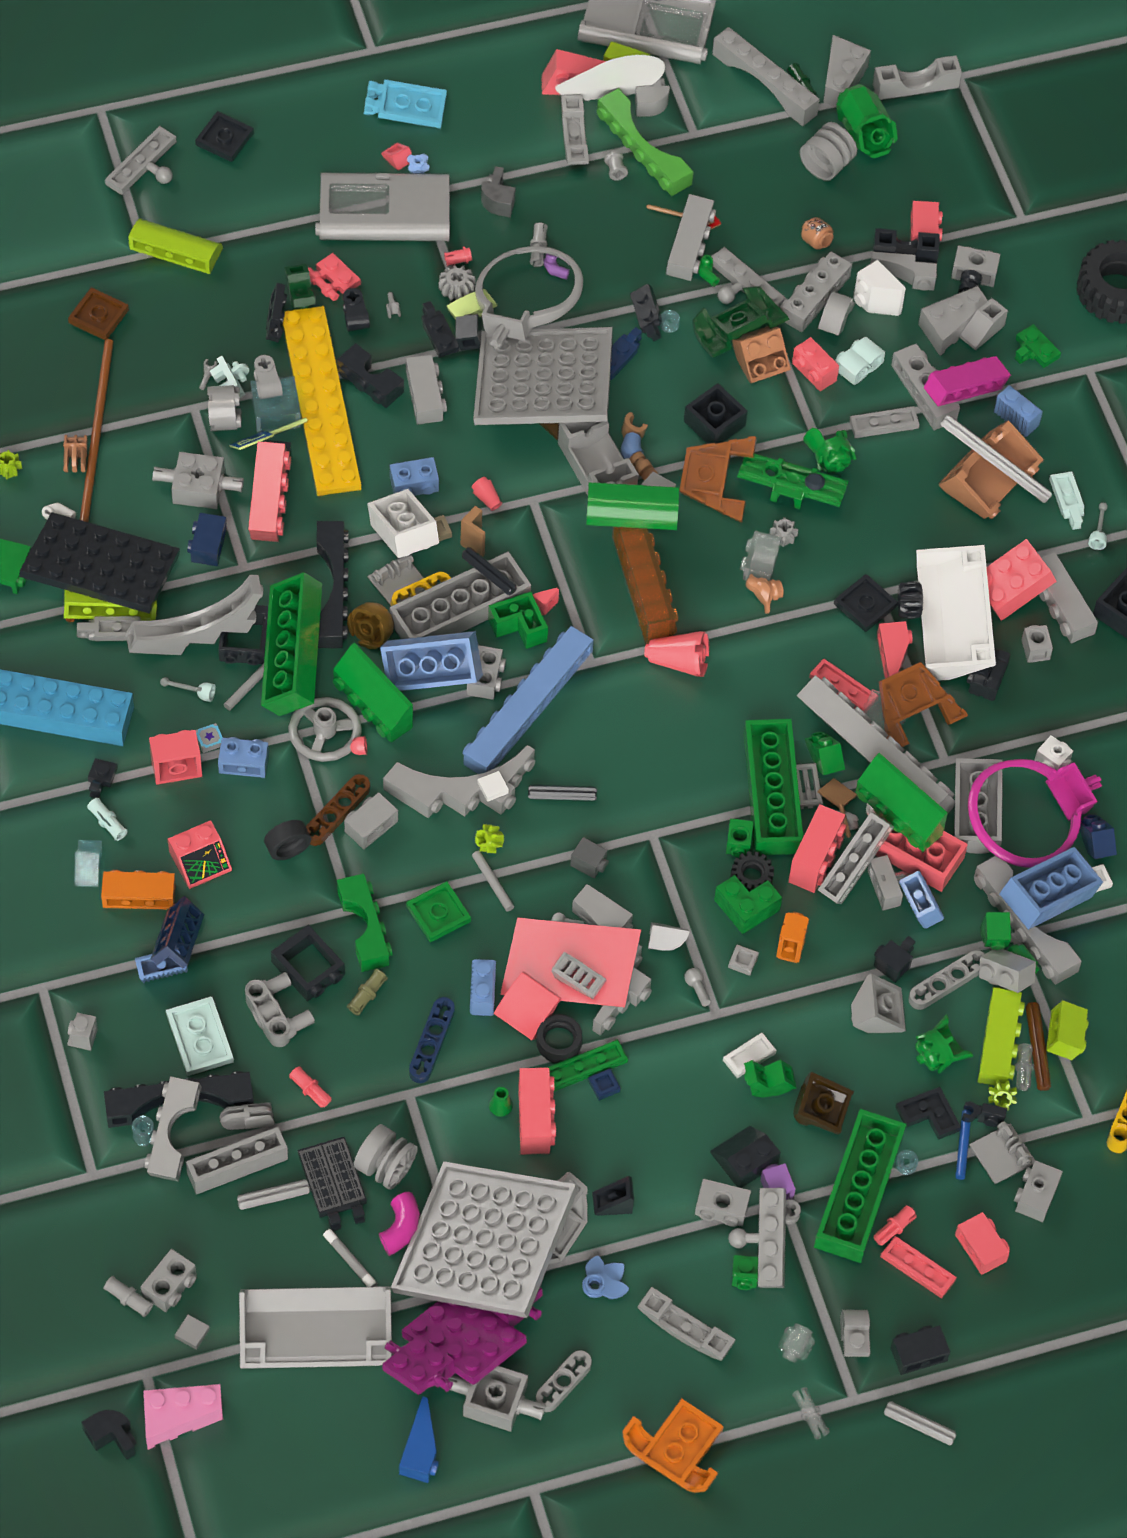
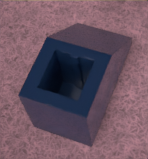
[1079,815,1117,859]

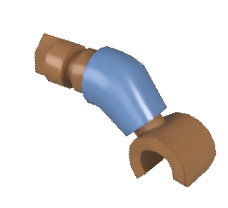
[620,412,658,481]

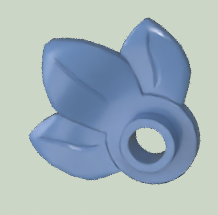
[582,1255,629,1299]

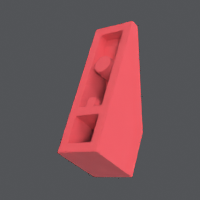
[877,621,912,678]

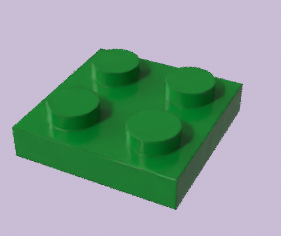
[406,881,471,943]

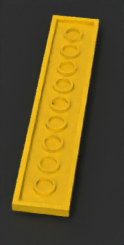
[282,306,361,496]

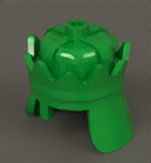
[803,428,856,473]
[915,1014,973,1074]

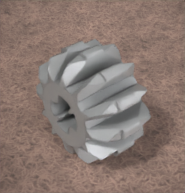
[439,264,475,301]

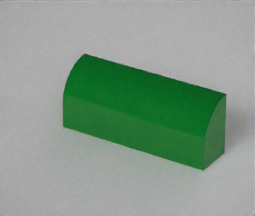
[586,482,679,530]

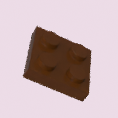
[68,287,129,340]

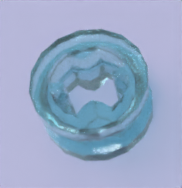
[660,310,680,332]
[895,1150,918,1175]

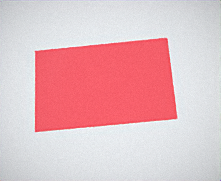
[500,918,641,1007]

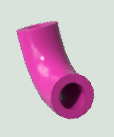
[379,1192,420,1256]

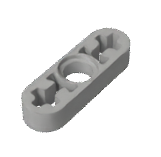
[536,1350,592,1412]

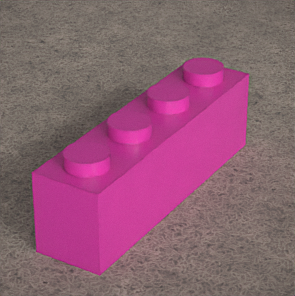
[923,356,1011,407]

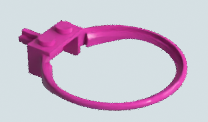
[968,759,1102,868]

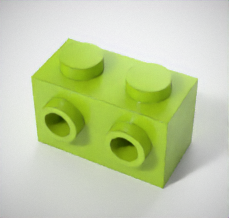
[1046,1000,1089,1060]

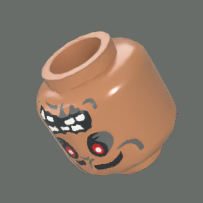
[801,217,833,249]

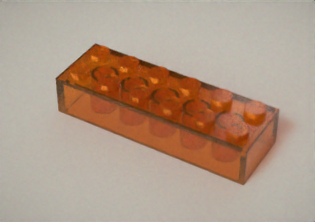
[612,527,678,645]

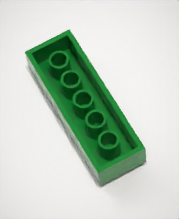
[261,572,322,716]
[743,719,803,855]
[814,1109,906,1263]

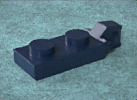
[610,327,643,380]

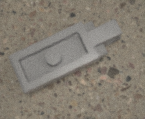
[77,616,140,641]

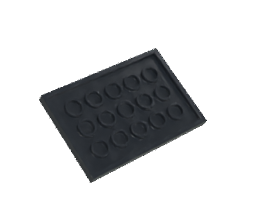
[19,512,180,614]

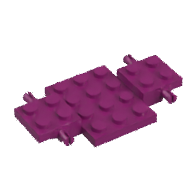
[382,1287,543,1395]

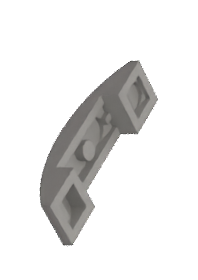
[561,95,589,165]
[638,1287,736,1361]

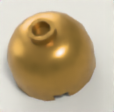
[347,602,394,649]

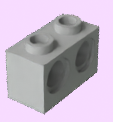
[467,645,506,700]
[141,1249,197,1312]

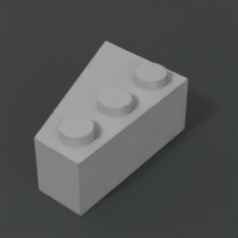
[823,35,871,108]
[919,286,988,356]

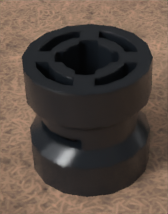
[958,270,982,294]

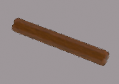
[1026,1002,1051,1091]

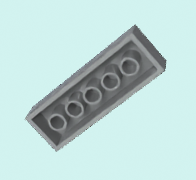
[390,551,531,639]

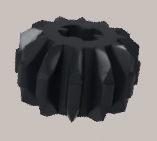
[897,581,923,619]

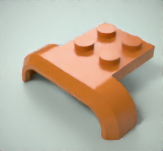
[622,1399,724,1493]

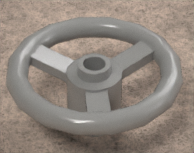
[288,697,362,762]

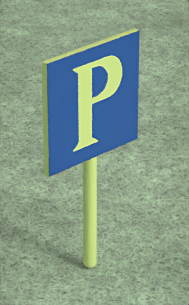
[230,418,308,450]

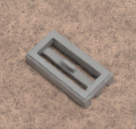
[796,763,823,809]

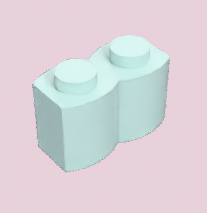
[835,337,885,385]

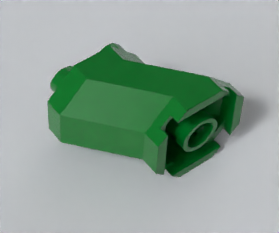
[836,84,898,159]

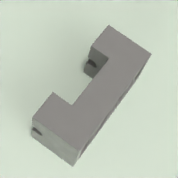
[558,421,638,495]

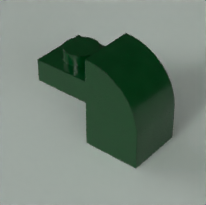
[284,264,316,308]

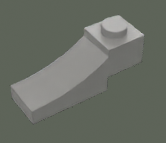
[870,252,937,290]

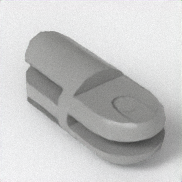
[220,1102,274,1130]

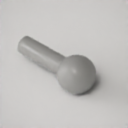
[684,968,711,1006]

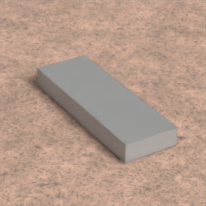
[849,406,919,438]

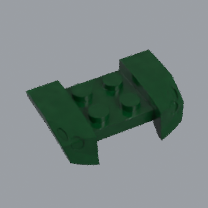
[693,287,790,358]

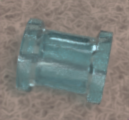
[132,1116,154,1146]

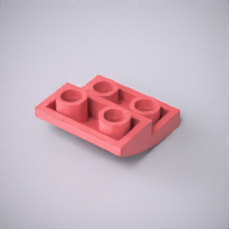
[494,971,561,1040]

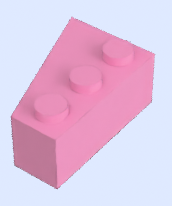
[144,1384,223,1449]

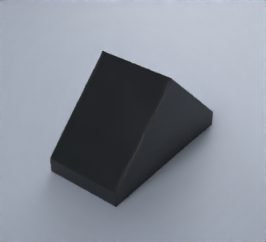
[592,1176,634,1216]

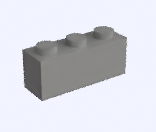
[406,355,447,424]

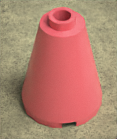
[645,631,709,677]

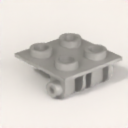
[368,554,425,606]
[969,1121,1035,1184]

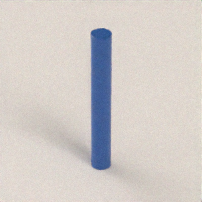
[956,1110,972,1180]

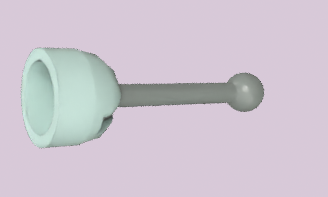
[1088,502,1108,550]
[160,677,216,702]

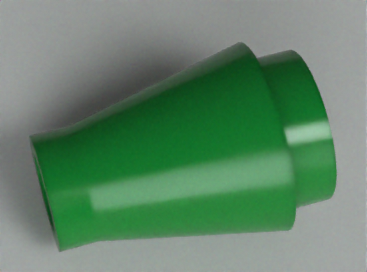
[489,1087,513,1117]

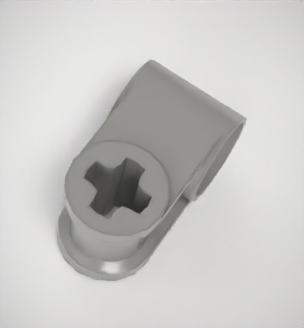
[254,355,282,399]

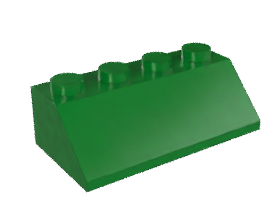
[333,643,413,743]
[855,753,948,852]

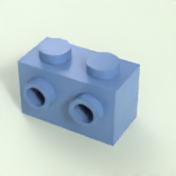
[390,457,439,496]
[218,737,269,778]

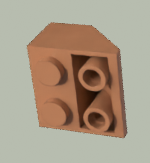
[732,326,791,383]

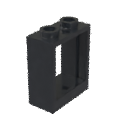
[219,605,268,665]
[271,924,345,1002]

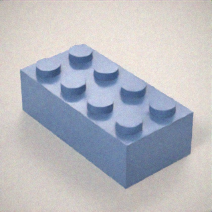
[380,631,483,691]
[999,847,1103,930]

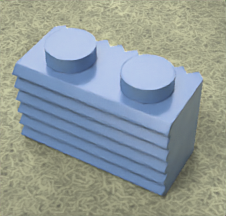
[994,385,1043,437]
[899,871,944,928]
[135,949,188,983]
[470,959,496,1016]

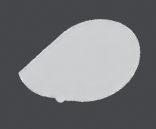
[555,55,665,101]

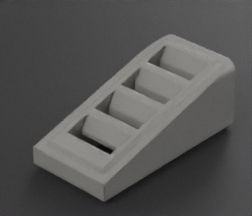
[551,952,606,999]

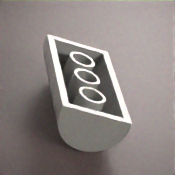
[954,758,1002,854]

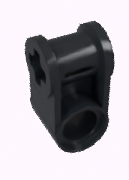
[343,288,370,332]

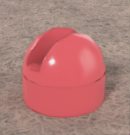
[350,736,367,755]

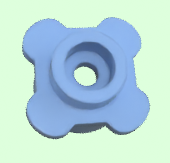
[407,154,429,174]

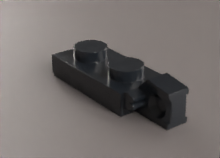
[266,283,287,343]
[630,284,663,341]
[421,301,459,358]

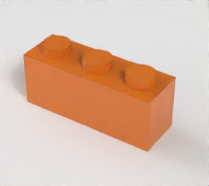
[101,870,176,909]

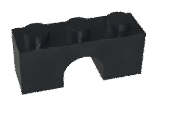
[872,228,940,264]
[337,343,404,408]

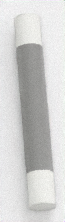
[323,1229,377,1287]

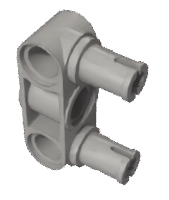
[245,972,314,1047]

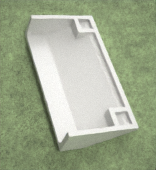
[916,545,996,681]

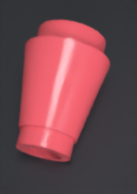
[472,477,502,511]

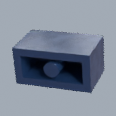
[187,513,227,566]

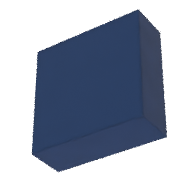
[588,1069,621,1101]

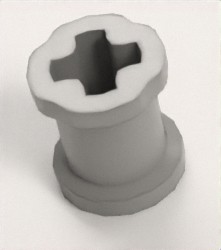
[604,151,628,180]

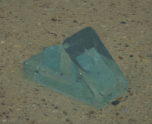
[75,840,103,887]

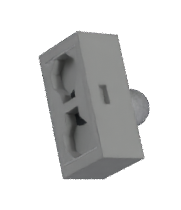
[867,855,909,910]

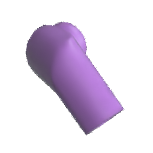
[544,253,570,280]

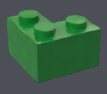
[488,592,548,649]
[714,875,782,934]

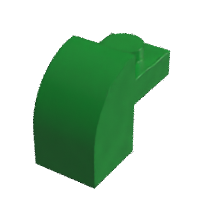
[744,1060,797,1097]

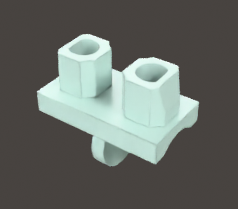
[210,356,249,398]

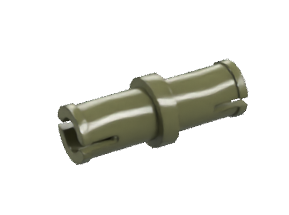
[347,969,387,1015]

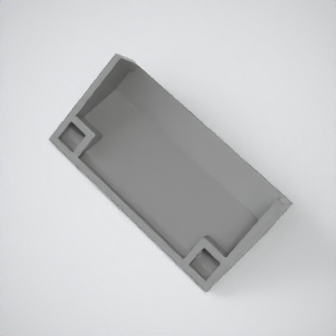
[239,1286,391,1368]

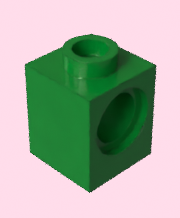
[726,818,753,857]

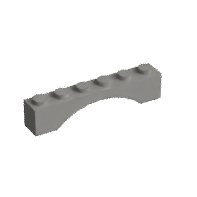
[713,27,819,126]
[974,856,1082,985]

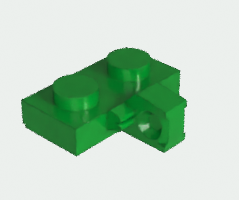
[1014,324,1061,368]

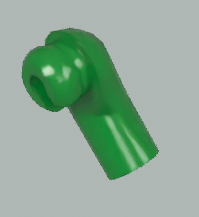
[699,255,720,287]

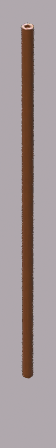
[66,339,113,622]

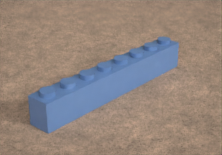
[463,626,593,774]

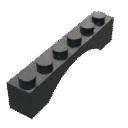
[317,521,349,648]
[104,1071,254,1128]

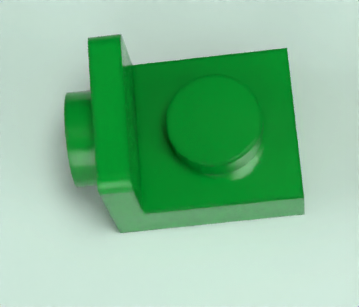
[732,1255,758,1290]

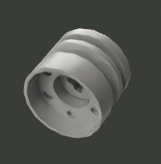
[800,123,857,180]
[354,1124,417,1190]

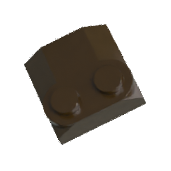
[793,1072,854,1135]

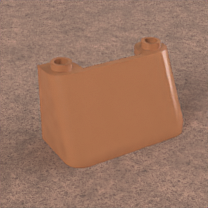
[938,420,1044,519]

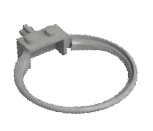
[475,246,583,349]

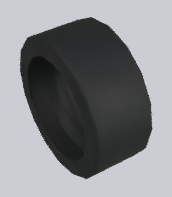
[264,820,312,860]
[537,1015,582,1063]

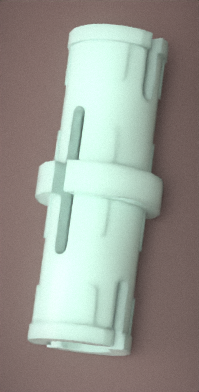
[87,798,127,841]

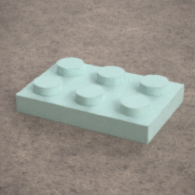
[166,996,234,1076]

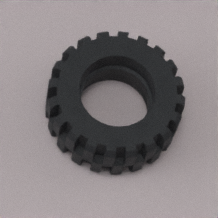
[1077,240,1127,324]

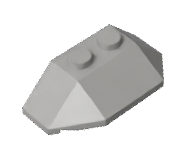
[549,1172,587,1264]

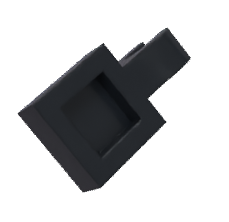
[88,758,118,798]
[961,1102,1007,1127]

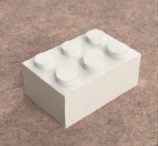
[367,489,439,558]

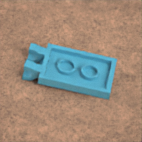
[364,80,447,128]

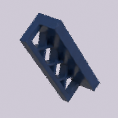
[151,896,204,969]

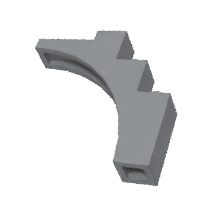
[126,575,263,655]
[383,745,536,819]
[572,884,652,1036]

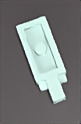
[1049,471,1084,530]

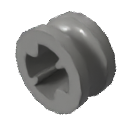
[785,1200,801,1225]

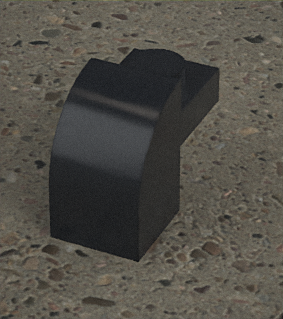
[81,1410,137,1460]

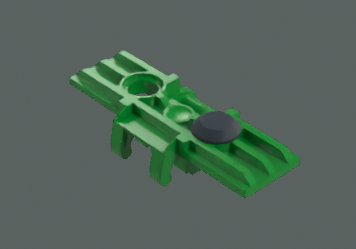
[737,453,849,509]

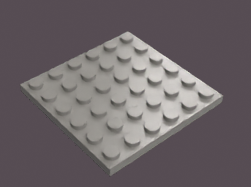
[473,327,613,425]
[391,1162,578,1318]

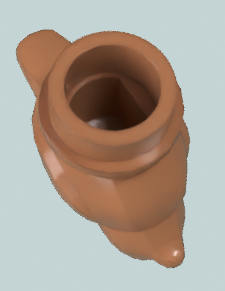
[746,574,784,614]

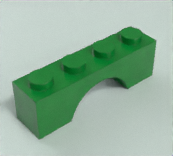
[337,873,392,972]

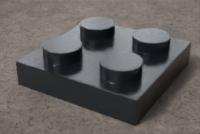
[195,111,254,162]
[834,574,898,632]

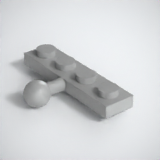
[105,126,176,195]
[711,247,786,307]
[728,1188,786,1288]

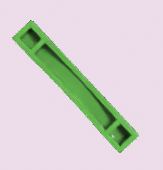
[597,88,693,196]

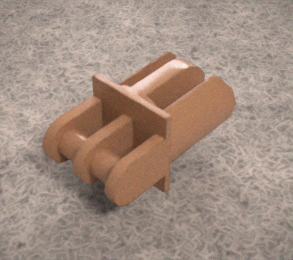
[63,435,87,472]

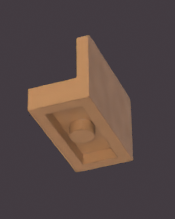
[461,506,485,557]

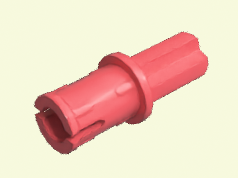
[289,1066,331,1108]
[874,1206,917,1246]

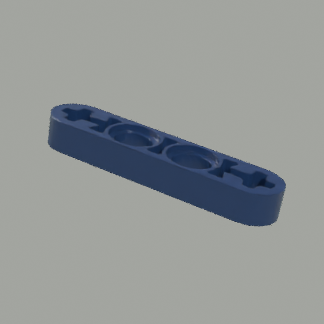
[409,997,455,1083]

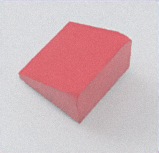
[381,143,412,170]
[533,588,559,616]

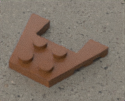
[679,436,757,522]
[879,662,968,747]

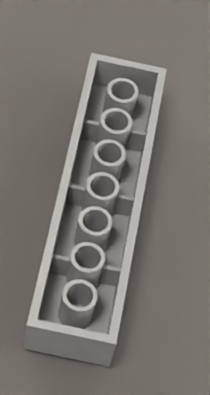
[797,675,955,813]

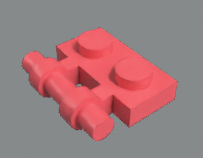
[308,253,361,301]

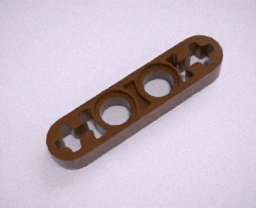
[306,774,370,846]

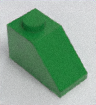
[980,912,1011,950]

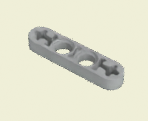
[909,950,985,1010]

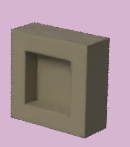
[434,515,452,541]

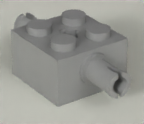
[153,452,244,509]
[449,1366,546,1432]

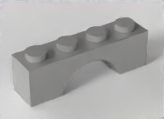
[873,56,962,100]
[145,1077,202,1182]

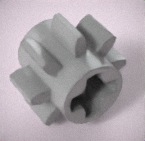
[770,518,798,547]

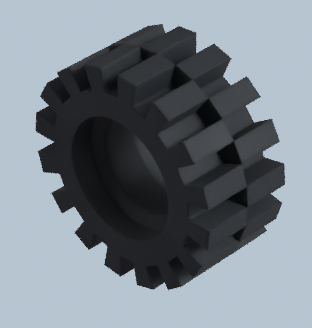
[731,851,774,892]

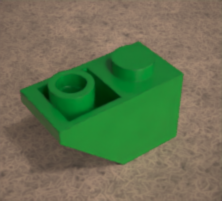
[805,732,845,775]

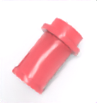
[444,246,472,266]

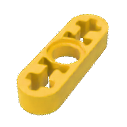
[390,572,451,606]

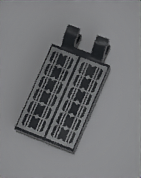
[298,1137,367,1231]

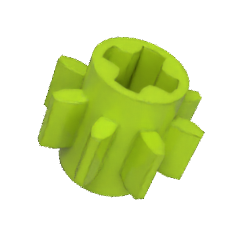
[0,450,22,479]
[475,824,504,853]
[988,1080,1017,1111]

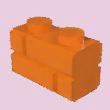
[776,912,809,963]

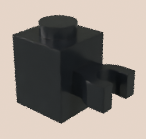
[874,936,916,983]

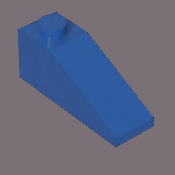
[399,1397,439,1483]

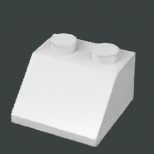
[854,260,906,316]

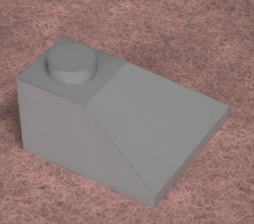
[851,974,906,1033]

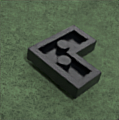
[896,1087,961,1140]

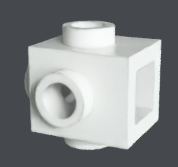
[1034,735,1073,770]

